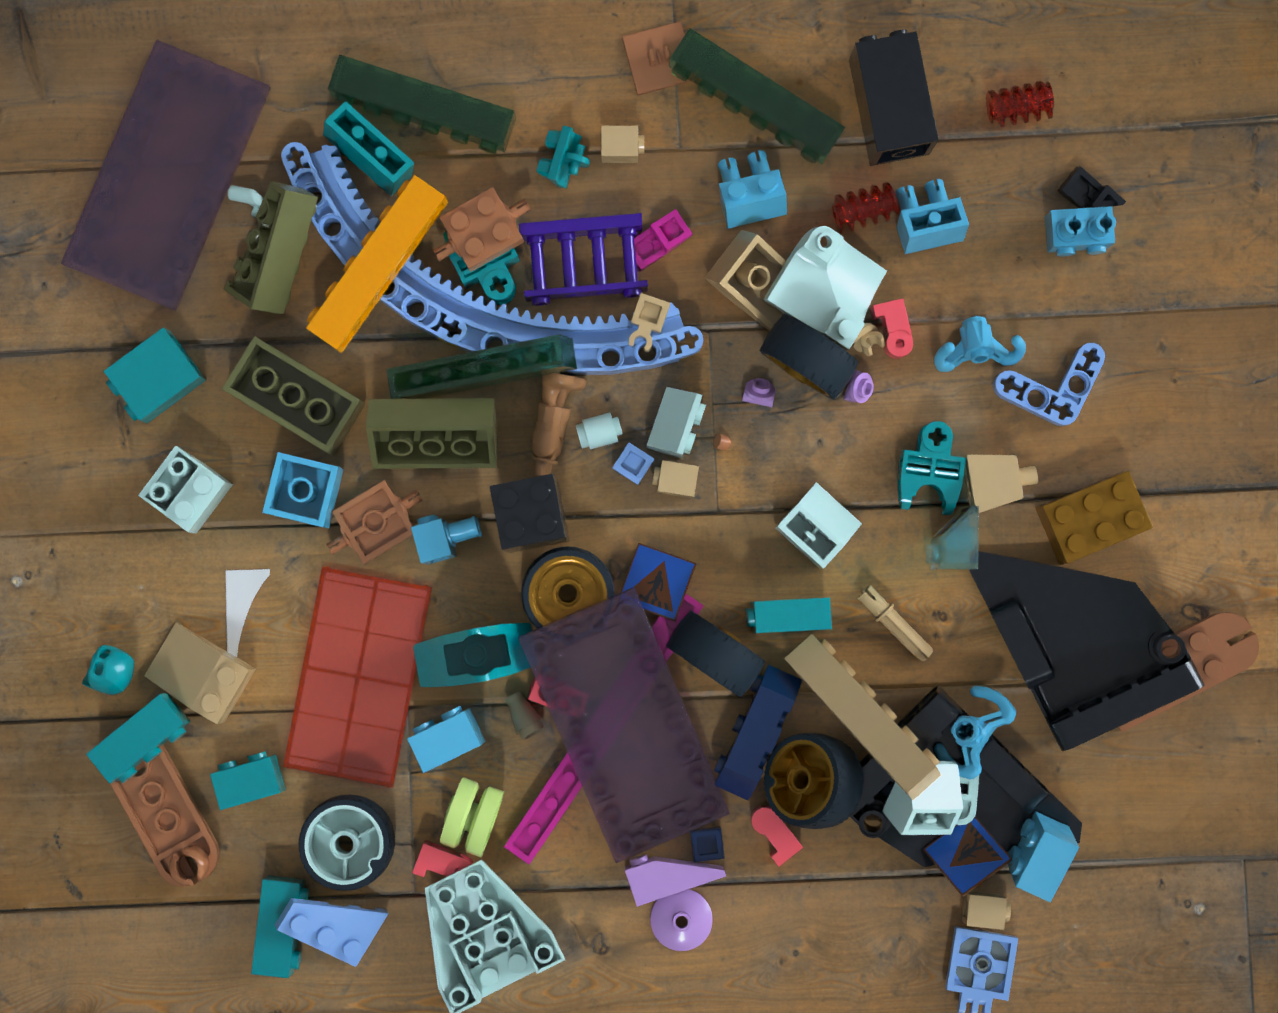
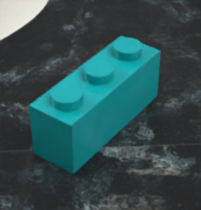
[323,101,414,197]
[86,693,191,784]
[251,875,309,978]

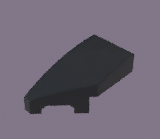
[1057,166,1126,208]

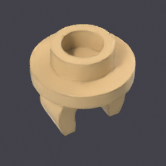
[852,323,885,356]

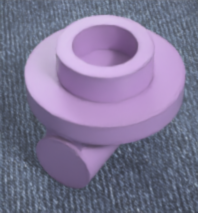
[843,370,874,403]
[742,378,776,407]

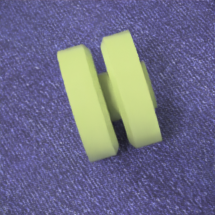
[440,777,504,857]

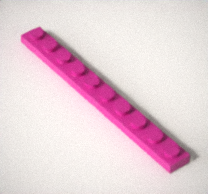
[504,594,704,865]

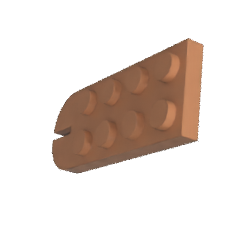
[1119,612,1259,732]
[110,745,220,887]

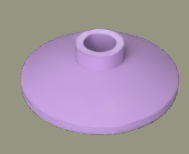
[650,889,712,951]

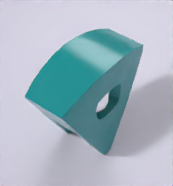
[413,623,538,687]

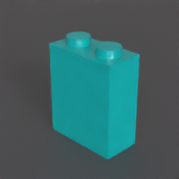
[103,327,206,424]
[745,598,832,633]

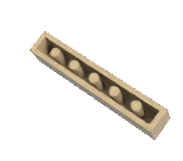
[784,634,941,800]

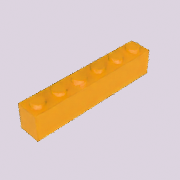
[306,175,449,354]

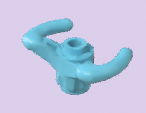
[934,316,1026,372]
[934,686,1016,779]

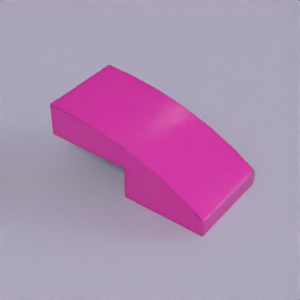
[634,209,693,272]

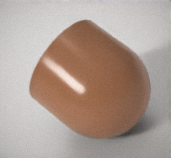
[713,433,731,450]

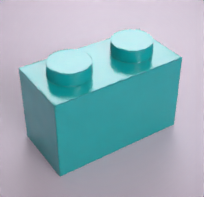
[210,751,286,810]

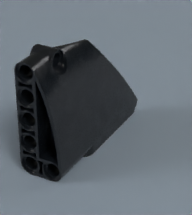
[968,551,1205,751]
[850,685,1082,867]

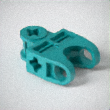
[443,231,520,305]
[897,421,966,516]

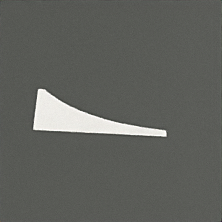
[226,569,270,657]

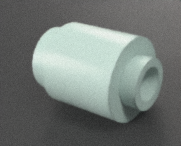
[576,412,623,450]

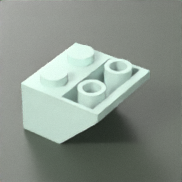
[647,387,706,459]
[138,445,233,534]
[775,482,862,569]
[882,761,963,835]

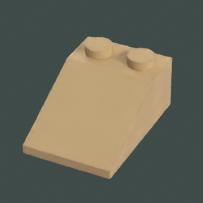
[704,230,786,331]
[144,622,256,724]

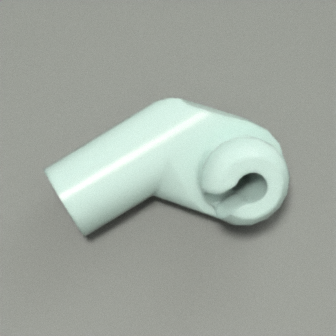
[228,185,263,218]

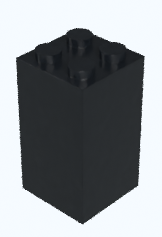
[849,29,939,166]
[489,474,570,553]

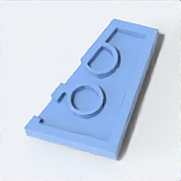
[275,898,389,967]

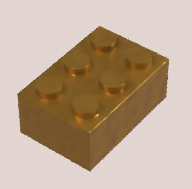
[1035,471,1153,565]

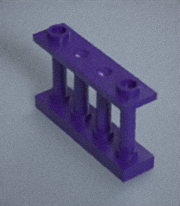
[518,213,648,306]

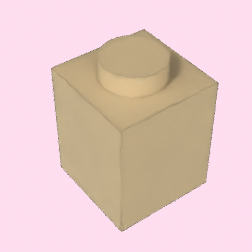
[601,126,644,163]
[652,460,699,498]
[962,891,1011,930]

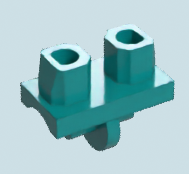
[536,126,590,189]

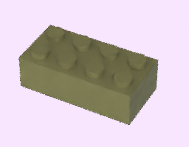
[222,336,365,456]
[366,398,498,469]

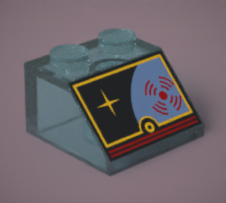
[926,506,979,570]

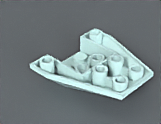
[425,859,565,1013]

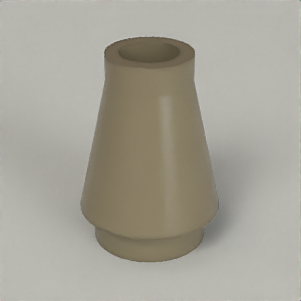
[505,691,545,740]

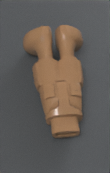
[531,370,587,476]

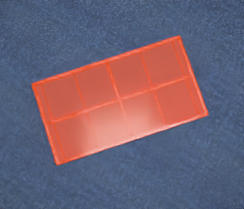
[283,566,432,788]

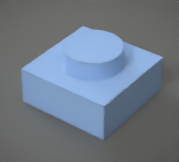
[612,443,655,485]

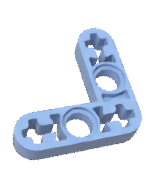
[993,343,1105,426]

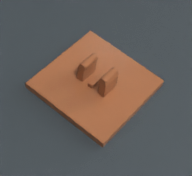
[622,21,696,95]

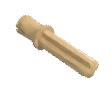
[857,585,933,662]

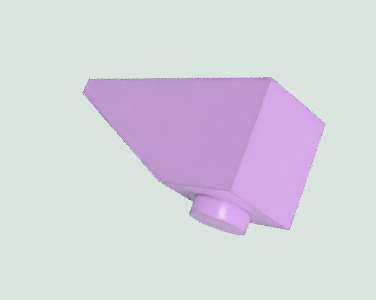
[625,854,726,906]

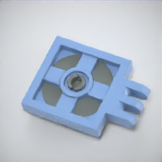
[945,926,1018,1013]

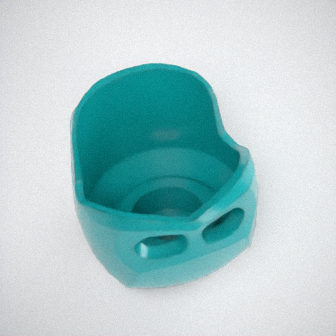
[82,645,134,695]

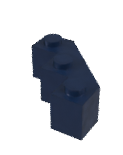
[714,664,802,800]

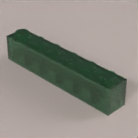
[669,28,845,164]
[328,54,516,154]
[386,334,577,399]

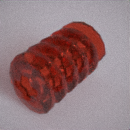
[986,81,1054,128]
[832,182,900,234]

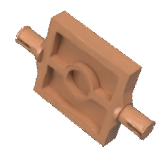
[433,187,531,272]
[326,480,423,565]

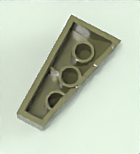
[224,181,318,314]

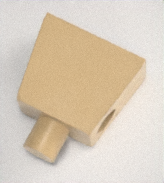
[964,454,1038,515]

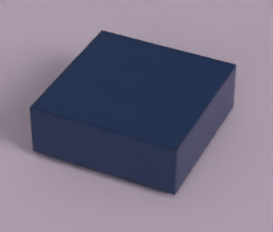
[690,826,725,862]

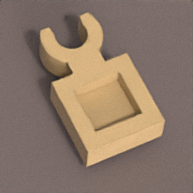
[629,293,670,353]

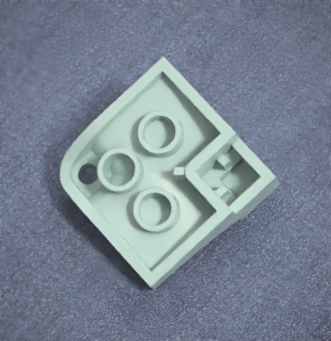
[763,226,887,350]

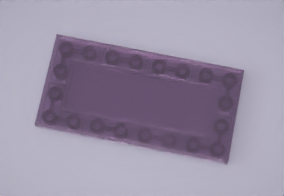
[61,40,271,311]
[518,587,730,863]

